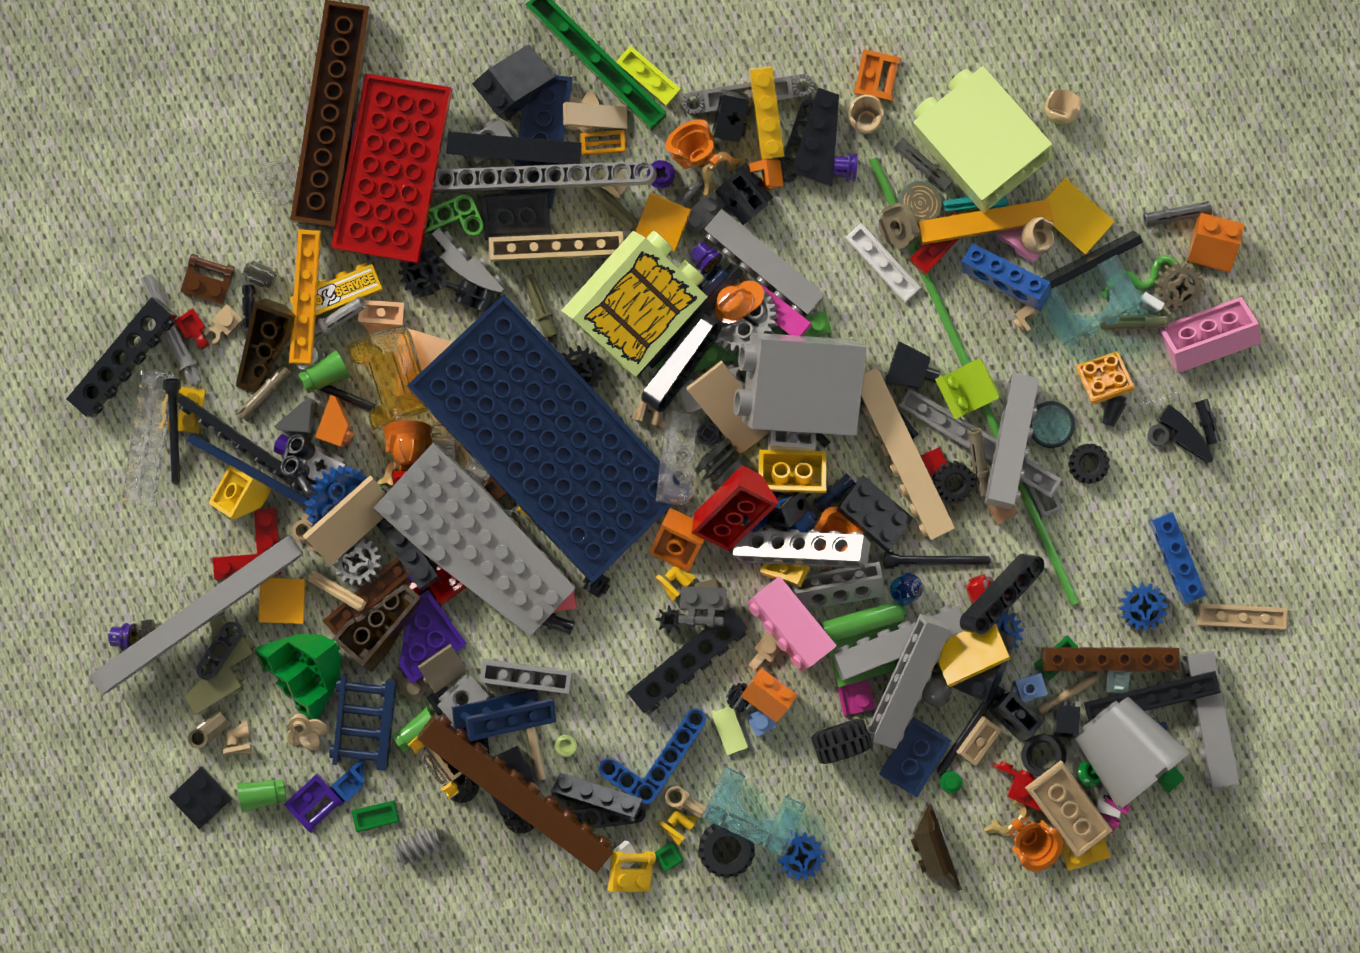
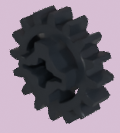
[398,248,446,297]
[562,345,604,388]

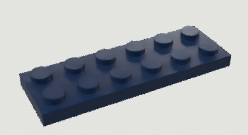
[510,75,573,210]

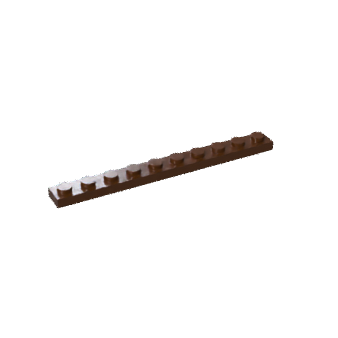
[323,477,506,635]

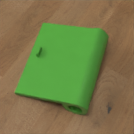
[820,600,907,687]

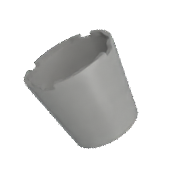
[1076,697,1190,810]

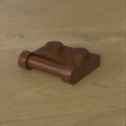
[180,253,235,305]

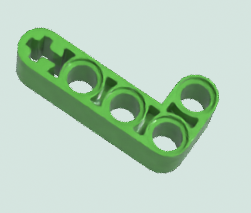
[424,195,484,238]

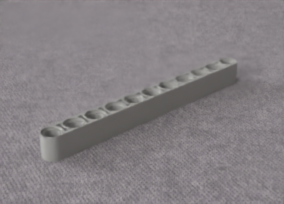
[433,161,657,193]
[89,535,304,695]

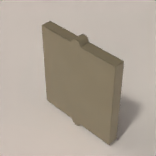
[418,644,467,694]

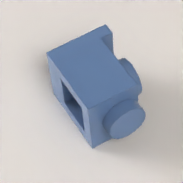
[746,709,776,737]

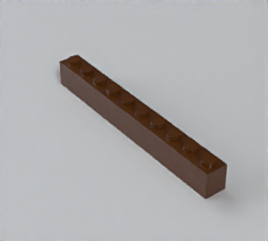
[418,713,613,873]

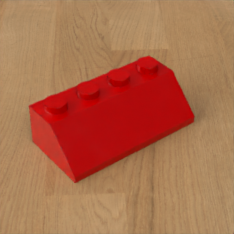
[691,465,778,551]

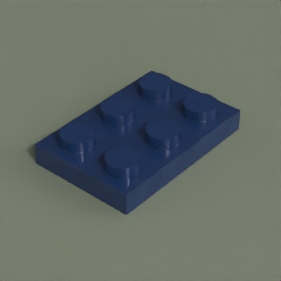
[878,717,952,797]

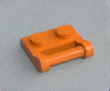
[854,49,902,102]

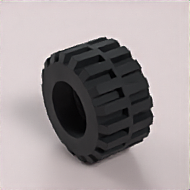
[811,719,873,764]
[699,820,755,878]

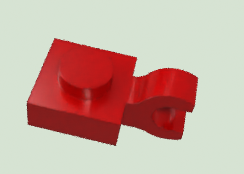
[174,308,210,350]

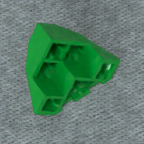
[255,634,342,720]

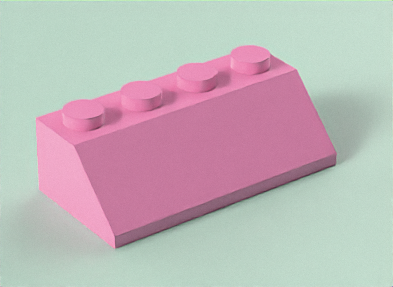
[1159,297,1262,373]
[746,576,836,672]

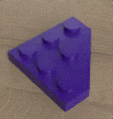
[399,590,467,684]

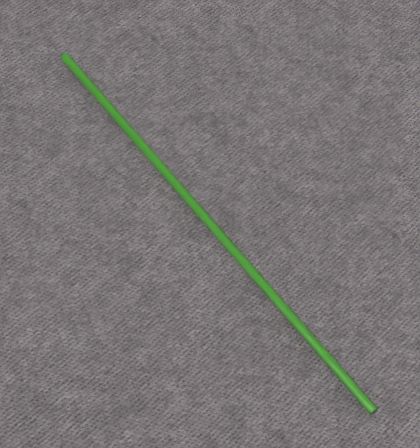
[869,157,1079,606]

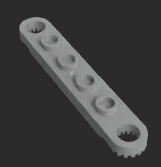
[682,74,814,114]

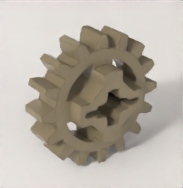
[1155,261,1204,310]

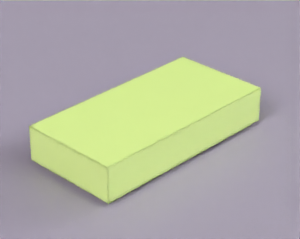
[711,707,748,755]

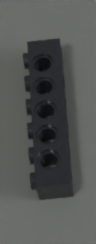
[66,297,177,417]
[627,607,748,714]

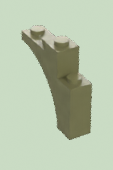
[184,611,256,715]

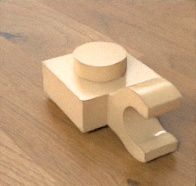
[748,632,781,670]

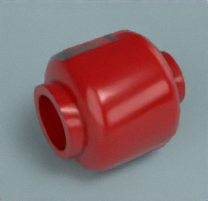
[966,574,993,604]

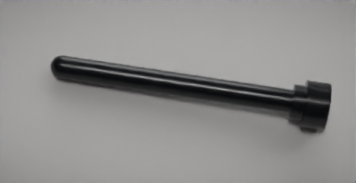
[163,378,181,485]
[884,551,991,569]
[937,686,1006,775]

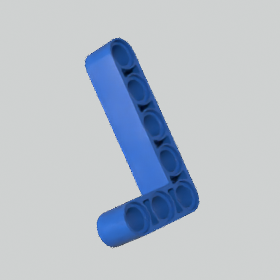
[599,708,706,804]

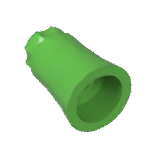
[298,350,350,393]
[393,706,434,753]
[237,780,287,813]

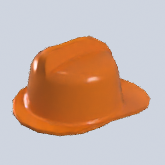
[715,281,764,324]

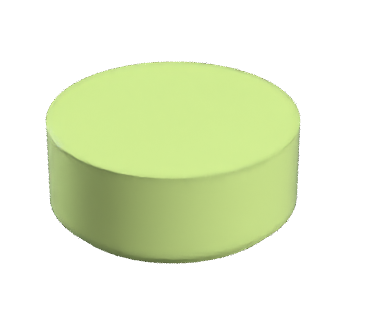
[554,735,577,757]

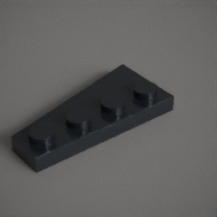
[790,87,839,187]

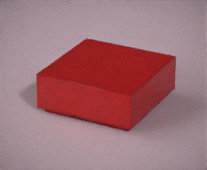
[920,447,947,476]

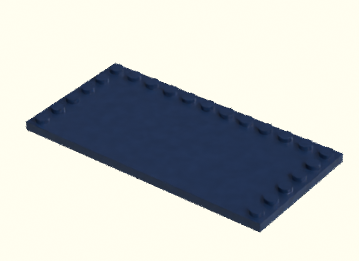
[406,294,687,583]

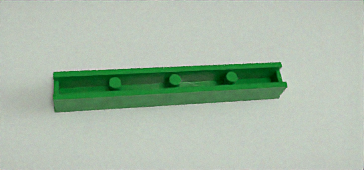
[525,0,667,131]

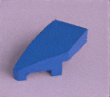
[331,759,365,803]

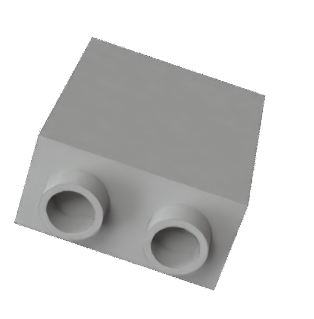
[734,332,867,436]

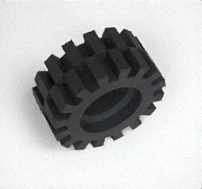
[1068,443,1110,484]
[933,461,976,503]

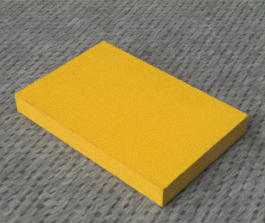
[1045,178,1115,255]
[938,623,1011,687]

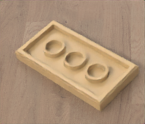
[686,360,770,455]
[303,476,386,566]
[1025,760,1113,858]

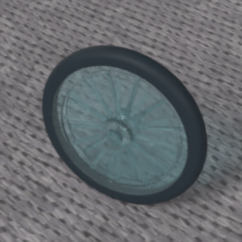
[1030,401,1075,448]

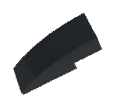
[1156,404,1213,464]

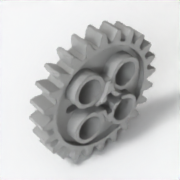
[707,285,778,354]

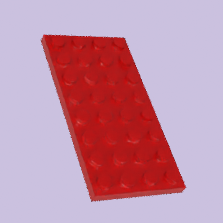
[331,73,453,264]

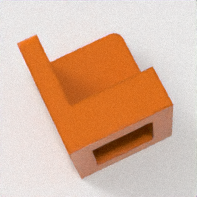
[749,159,783,190]

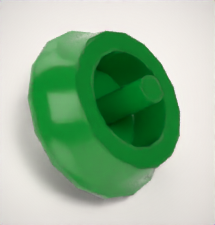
[1078,761,1101,788]

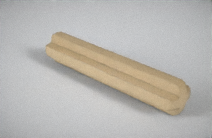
[308,571,366,611]

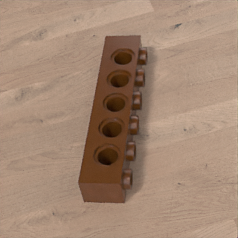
[1041,647,1180,671]

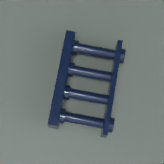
[329,673,397,771]
[451,689,557,741]

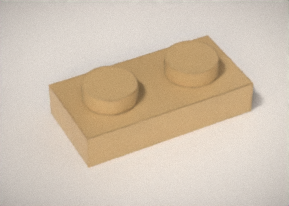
[956,716,1002,766]

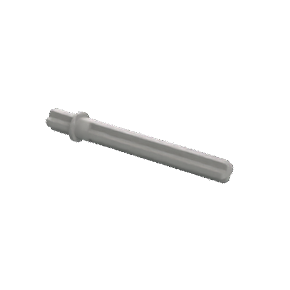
[141,274,201,387]

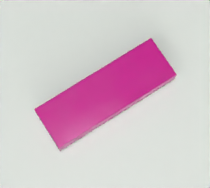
[758,285,812,336]

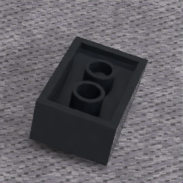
[472,44,556,121]
[952,629,1016,702]

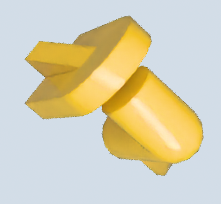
[655,567,696,601]
[658,810,698,846]

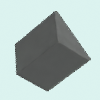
[274,397,317,434]

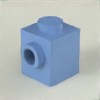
[1011,672,1048,702]

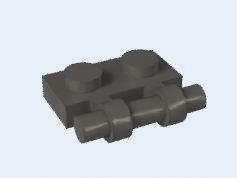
[674,179,726,237]
[678,586,727,628]

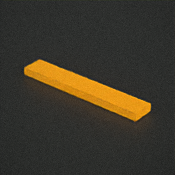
[918,199,1054,245]
[289,229,321,365]

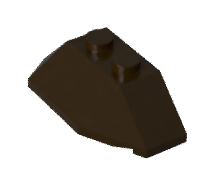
[911,803,962,891]

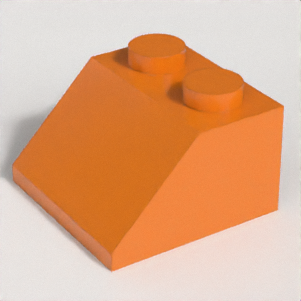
[1186,213,1244,273]
[315,395,355,448]
[649,508,704,572]
[741,667,797,723]

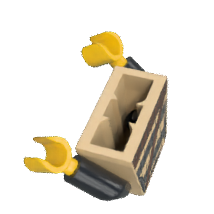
[408,736,465,799]

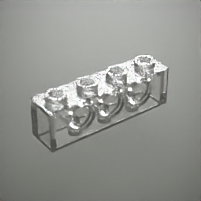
[656,411,700,506]

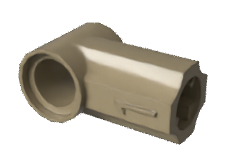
[187,709,231,749]

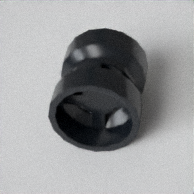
[697,422,720,445]

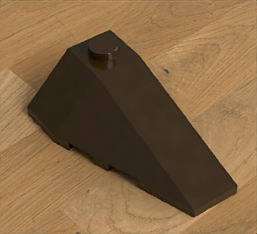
[236,298,296,393]
[333,584,422,672]

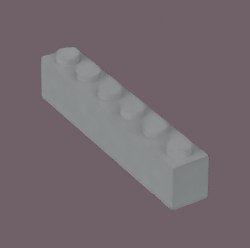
[704,209,824,316]
[984,372,1041,510]
[832,604,963,681]
[867,614,950,749]
[1181,651,1239,789]

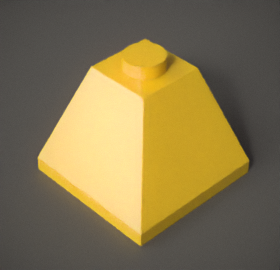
[209,465,272,519]

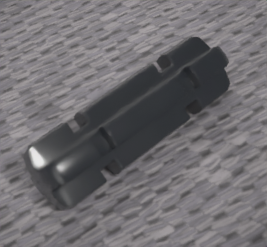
[242,284,255,328]

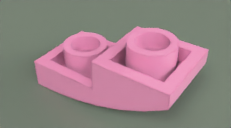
[996,227,1041,263]

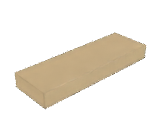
[563,102,628,130]

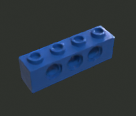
[961,243,1052,311]
[1149,512,1207,604]

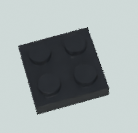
[169,766,233,830]

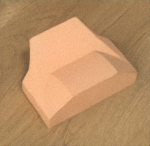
[358,300,405,334]

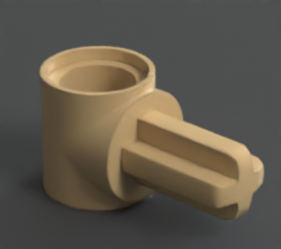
[665,785,706,817]

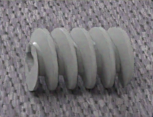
[392,824,442,865]

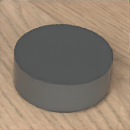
[1147,424,1170,447]

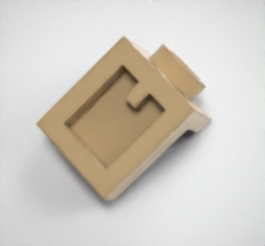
[1013,305,1040,333]

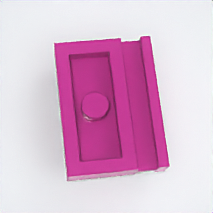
[834,675,876,716]

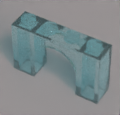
[1042,255,1143,347]
[702,766,806,856]

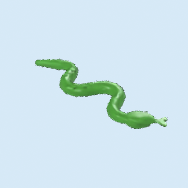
[1099,255,1199,298]

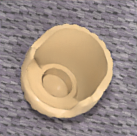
[1044,89,1082,125]
[848,94,884,134]
[1021,217,1054,254]

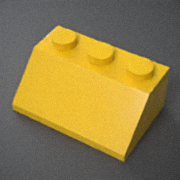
[758,450,826,493]

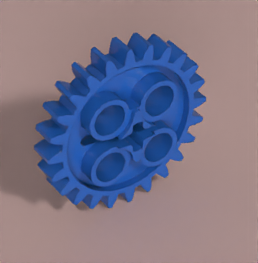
[304,465,367,527]

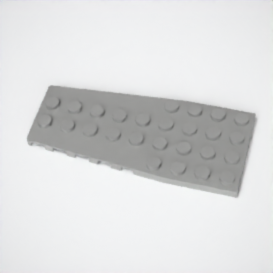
[374,442,576,636]

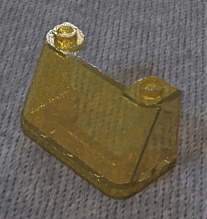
[347,326,428,430]

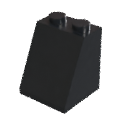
[491,746,542,819]

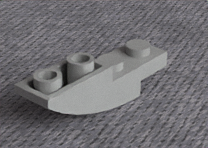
[432,228,505,294]

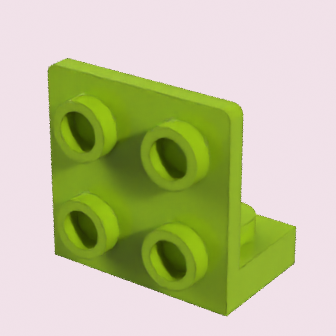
[935,358,1000,419]

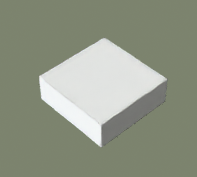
[1138,292,1165,313]

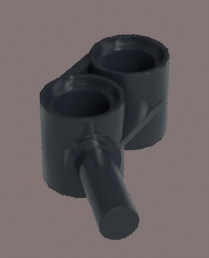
[441,280,501,312]
[281,434,316,496]

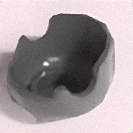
[922,672,952,707]

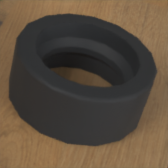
[1021,734,1066,777]

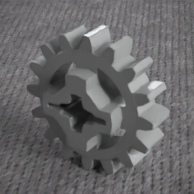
[333,538,383,587]

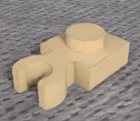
[204,304,243,344]

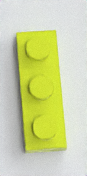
[616,45,681,106]

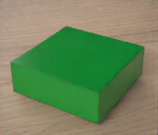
[654,841,684,872]

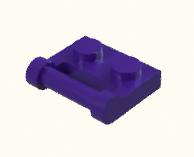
[284,773,344,833]

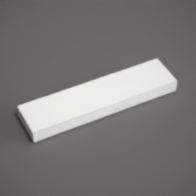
[845,223,921,303]

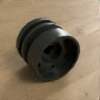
[694,438,754,492]

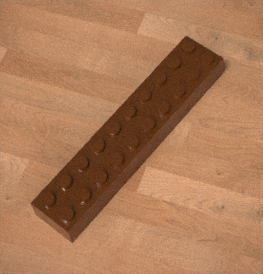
[290,0,372,229]

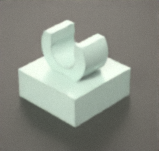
[1105,671,1130,693]

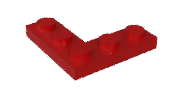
[212,508,282,580]

